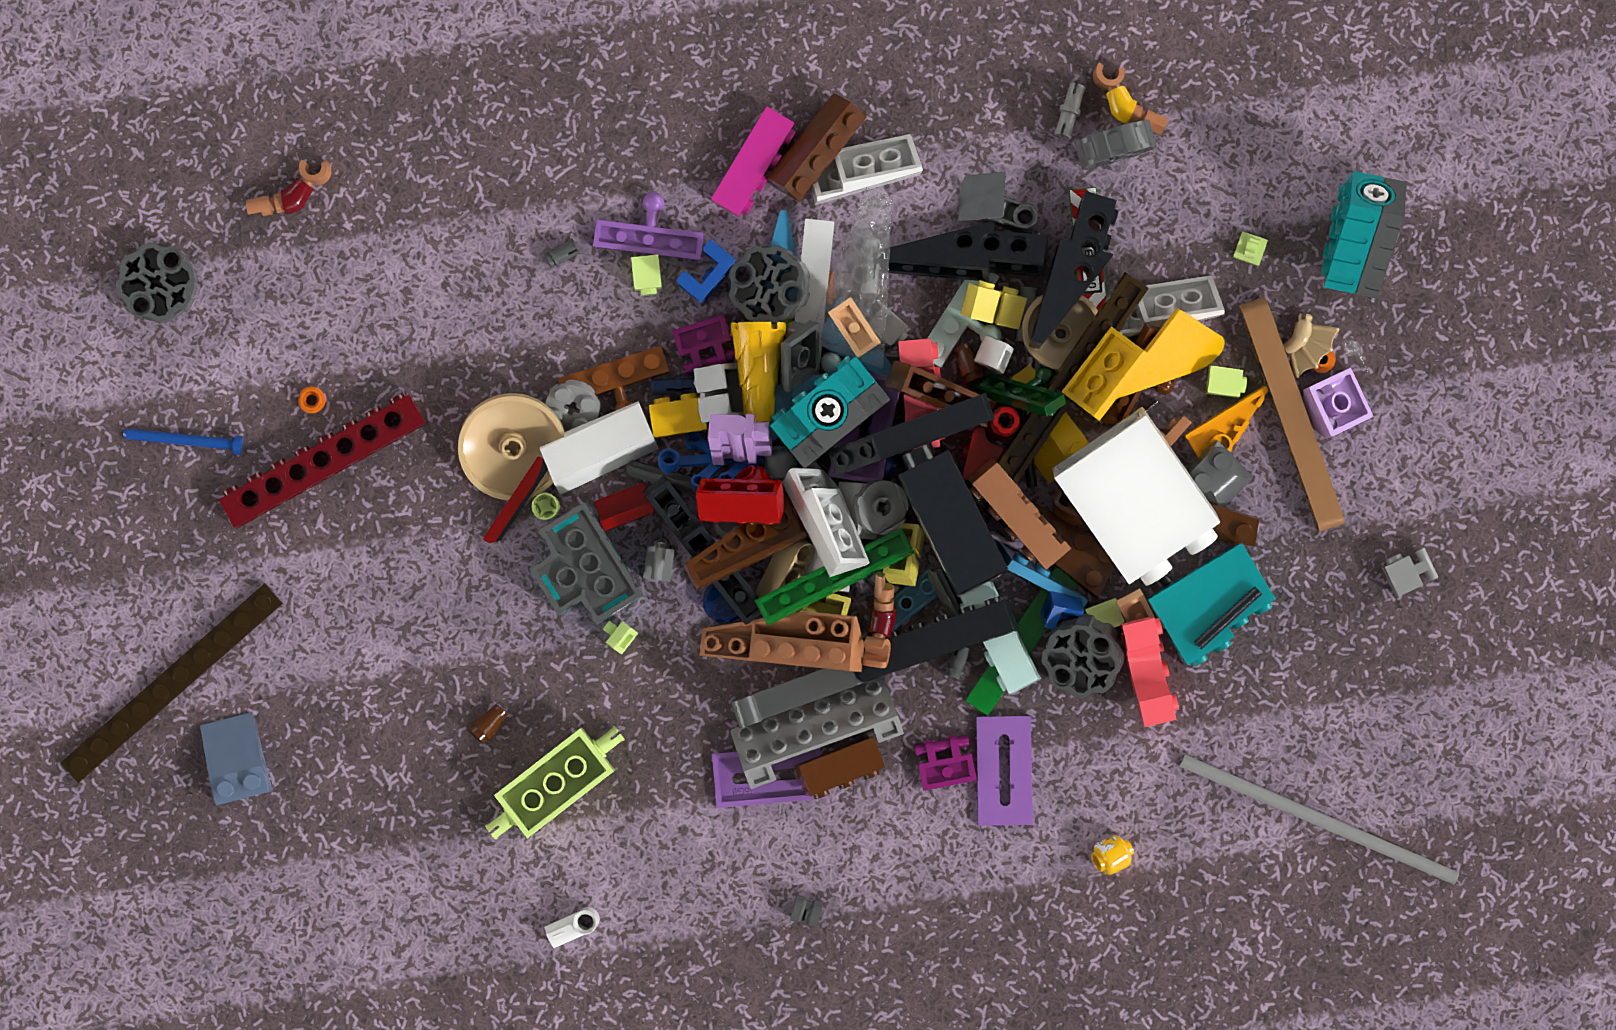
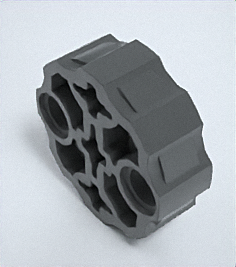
[1074,120,1157,170]
[115,242,198,324]
[728,245,810,323]
[1042,614,1125,698]

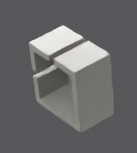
[693,363,745,423]

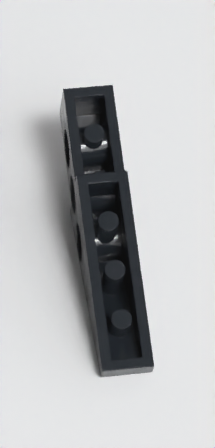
[1029,191,1119,349]
[880,221,1049,282]
[828,393,995,476]
[643,475,761,625]

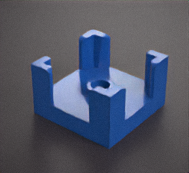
[676,239,736,306]

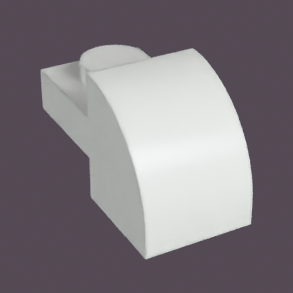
[974,336,1014,375]

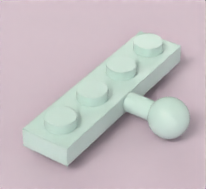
[927,273,1001,368]

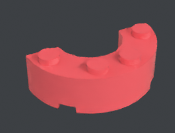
[898,338,945,450]
[1120,616,1179,727]

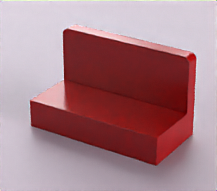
[594,483,656,532]

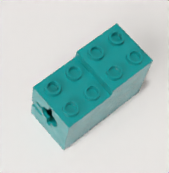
[1146,543,1276,667]

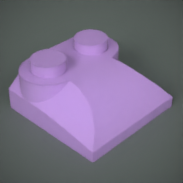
[1302,368,1374,439]

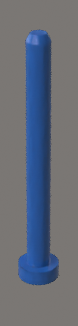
[123,428,243,455]

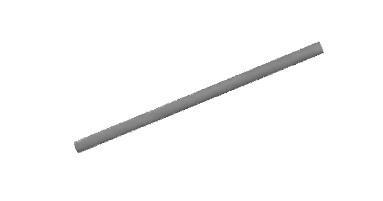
[1179,754,1459,885]

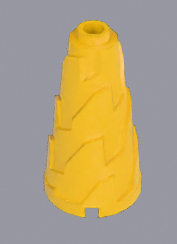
[731,322,786,422]

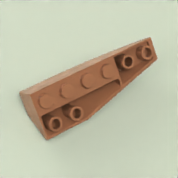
[700,611,864,672]

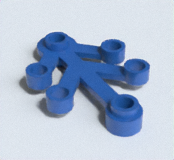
[658,432,764,492]

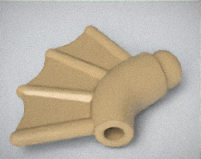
[1283,313,1339,378]

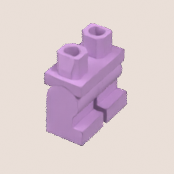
[708,414,772,465]

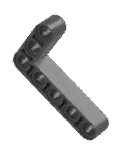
[731,669,865,729]

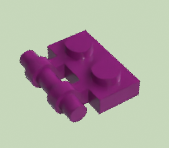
[672,314,735,375]
[914,734,977,791]

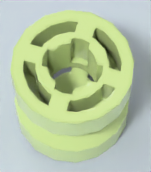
[531,493,560,520]

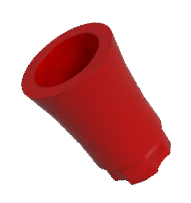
[984,405,1020,442]

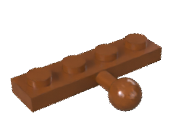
[558,346,670,411]

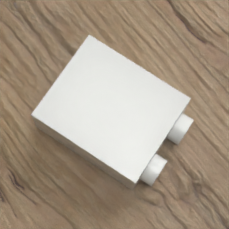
[1052,407,1220,586]

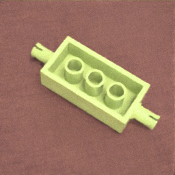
[485,726,625,840]

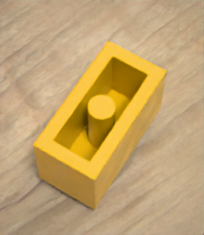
[649,393,708,438]

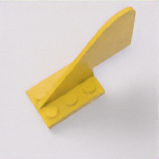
[1062,308,1225,421]

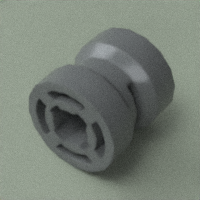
[790,894,823,928]

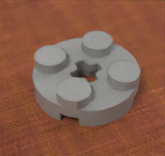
[545,380,601,431]
[853,480,909,535]

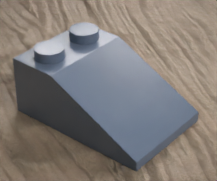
[200,712,273,805]

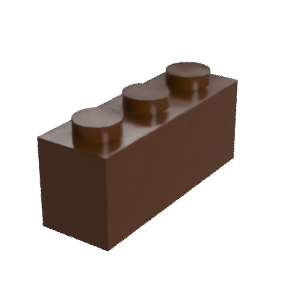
[794,736,885,799]

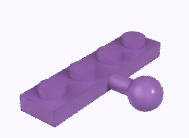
[593,192,704,261]

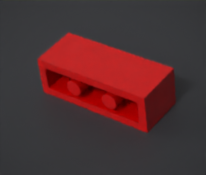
[696,478,785,524]

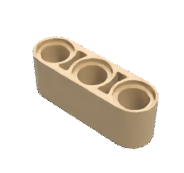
[755,540,815,598]

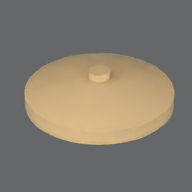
[458,393,565,500]

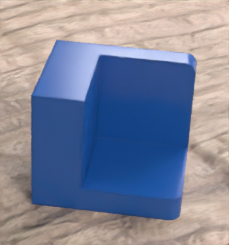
[1040,591,1084,629]

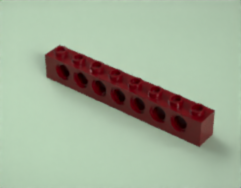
[218,393,427,529]

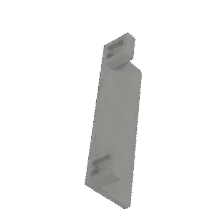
[730,676,904,789]

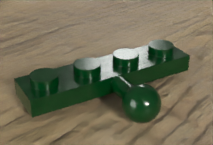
[972,366,1066,417]

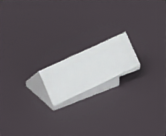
[811,134,923,205]
[1120,275,1225,338]
[539,401,659,495]
[782,468,870,577]

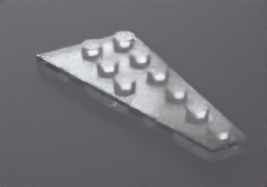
[815,187,893,369]

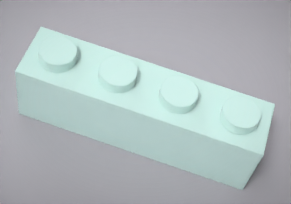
[960,582,1041,694]

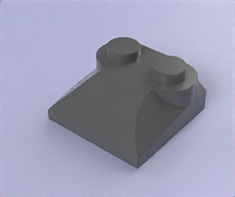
[780,321,819,392]
[1186,440,1253,507]

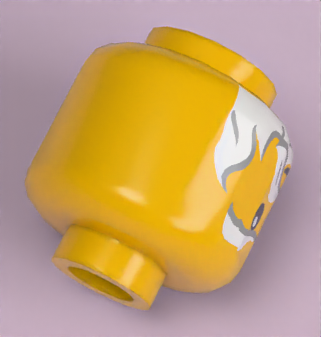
[1091,835,1134,875]

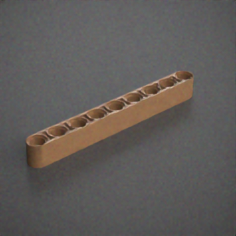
[1238,296,1345,532]

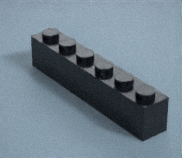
[859,596,1019,682]

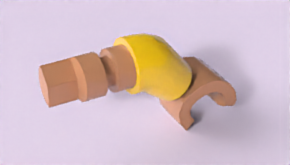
[1092,62,1168,135]

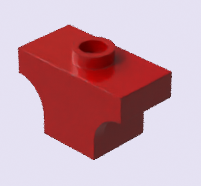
[960,426,1003,481]

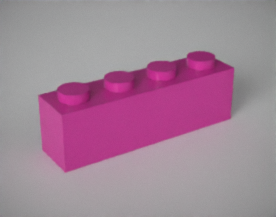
[711,106,796,218]

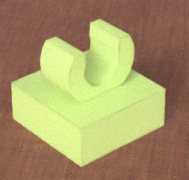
[1233,231,1268,266]
[603,621,638,654]

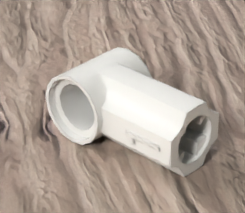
[544,907,600,948]

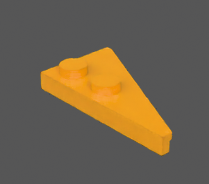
[1183,385,1269,458]

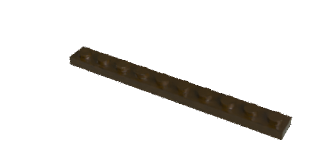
[972,272,1149,509]
[61,583,283,783]

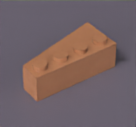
[968,458,1071,570]

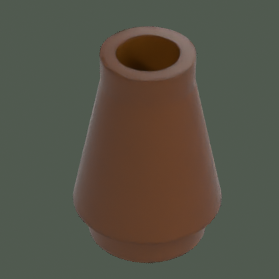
[954,343,985,385]
[468,704,508,744]

